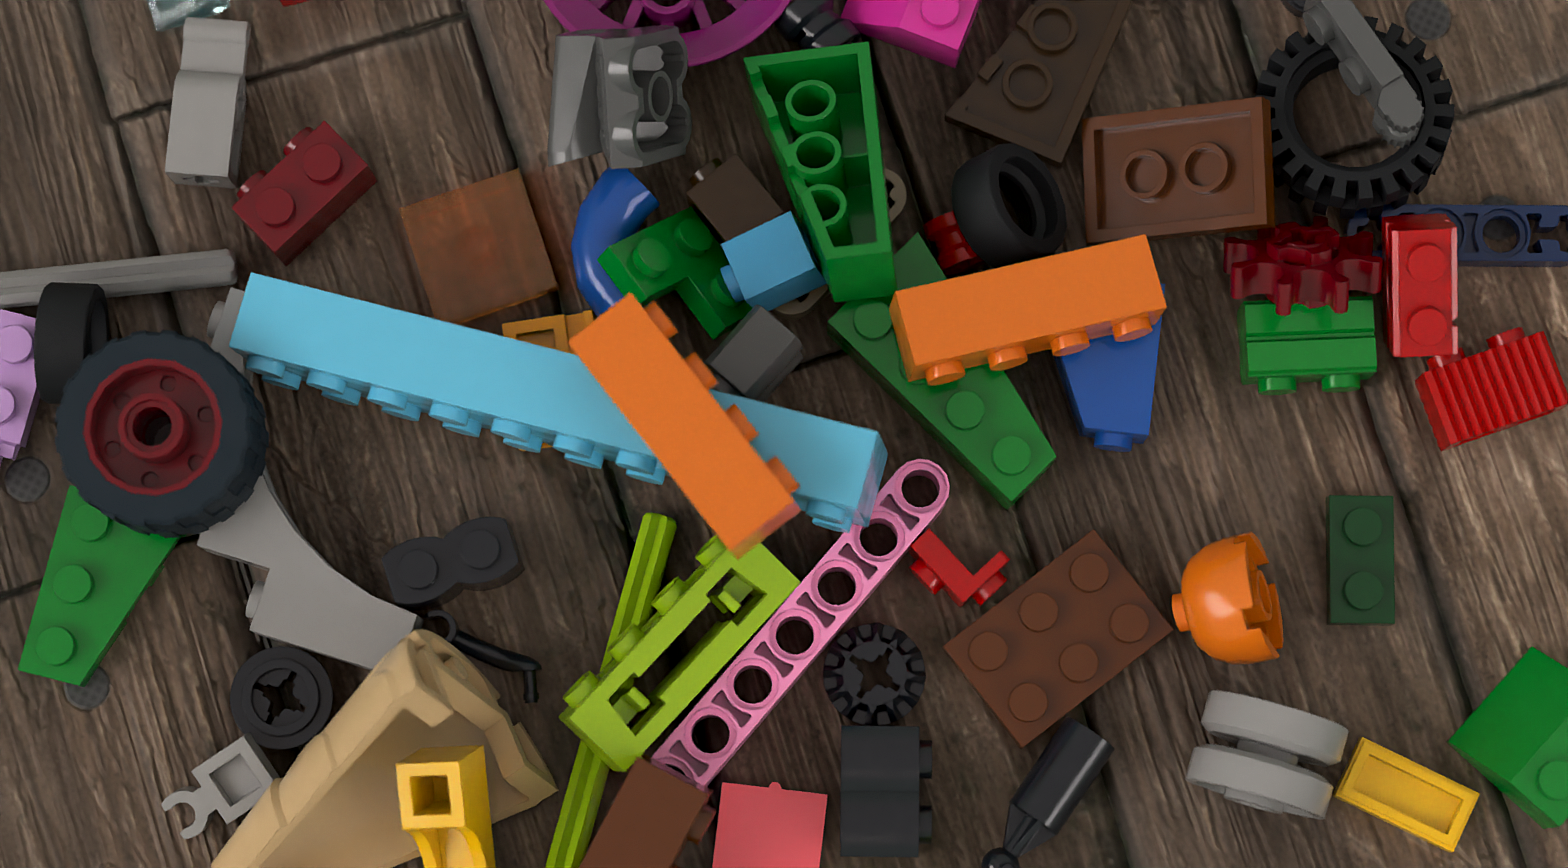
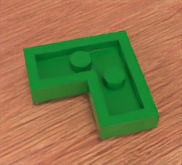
[597,206,752,340]

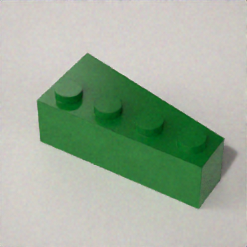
[743,41,898,303]
[827,232,1057,511]

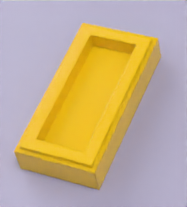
[1332,737,1480,853]

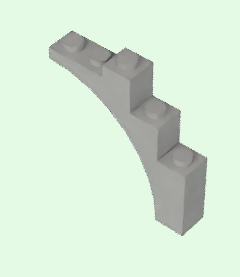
[154,287,424,671]

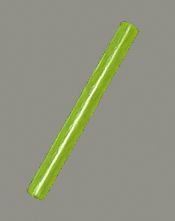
[545,512,677,868]

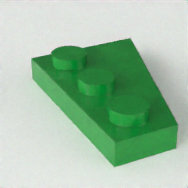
[18,485,186,687]

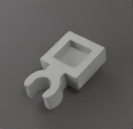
[161,732,280,839]

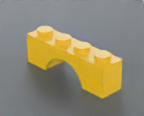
[396,745,496,868]

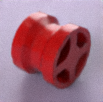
[923,211,985,275]

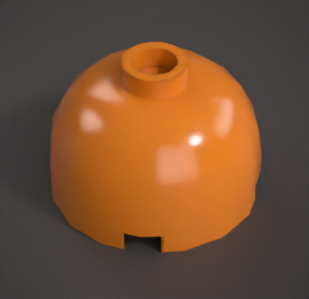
[1172,531,1284,665]

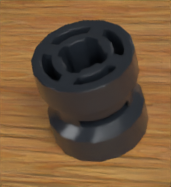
[774,0,862,50]

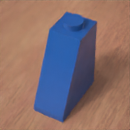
[1051,283,1165,452]

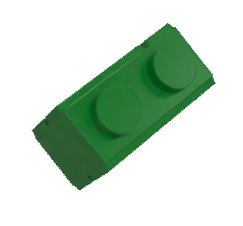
[1237,296,1377,395]

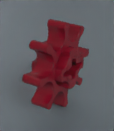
[1223,216,1383,316]

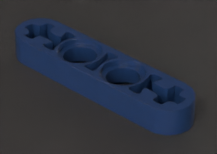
[1343,204,1568,267]

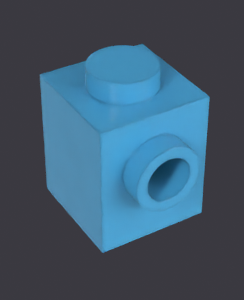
[720,211,826,311]

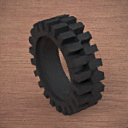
[1255,16,1455,219]

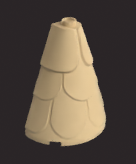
[211,629,558,868]

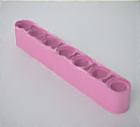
[651,459,950,787]

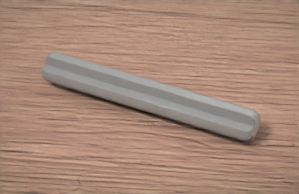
[0,249,238,309]

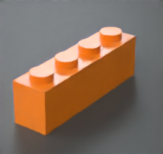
[889,234,1167,386]
[567,292,801,560]

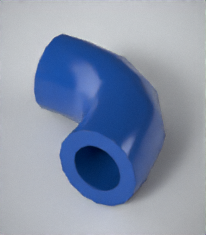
[571,166,661,318]

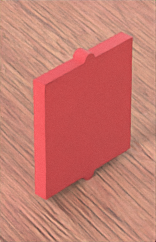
[712,782,828,868]

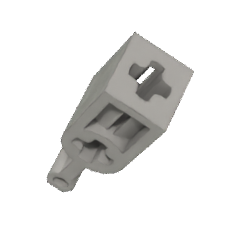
[165,17,251,189]

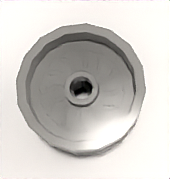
[1185,690,1349,820]

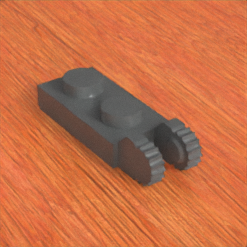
[1303,0,1425,148]

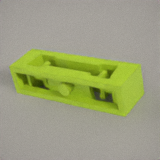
[558,534,801,772]

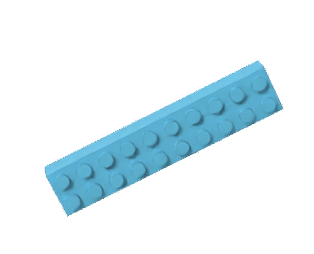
[229,272,888,533]

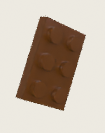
[1082,96,1276,246]
[942,529,1174,749]

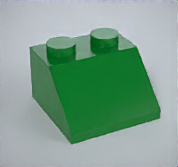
[1446,646,1568,829]

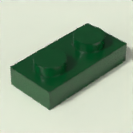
[1326,495,1395,626]

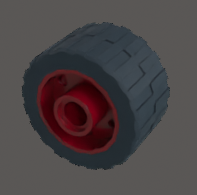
[54,329,269,538]

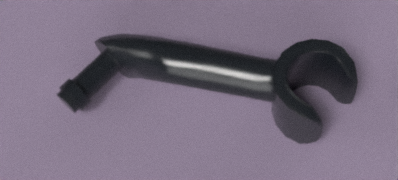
[423,609,542,704]

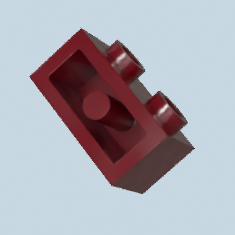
[231,120,377,267]

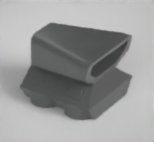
[547,25,692,169]

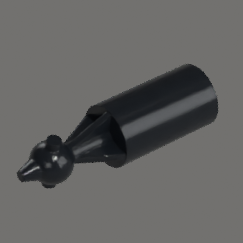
[981,716,1115,868]

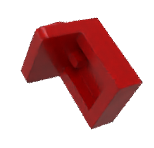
[908,529,1010,608]

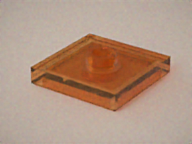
[398,169,559,324]

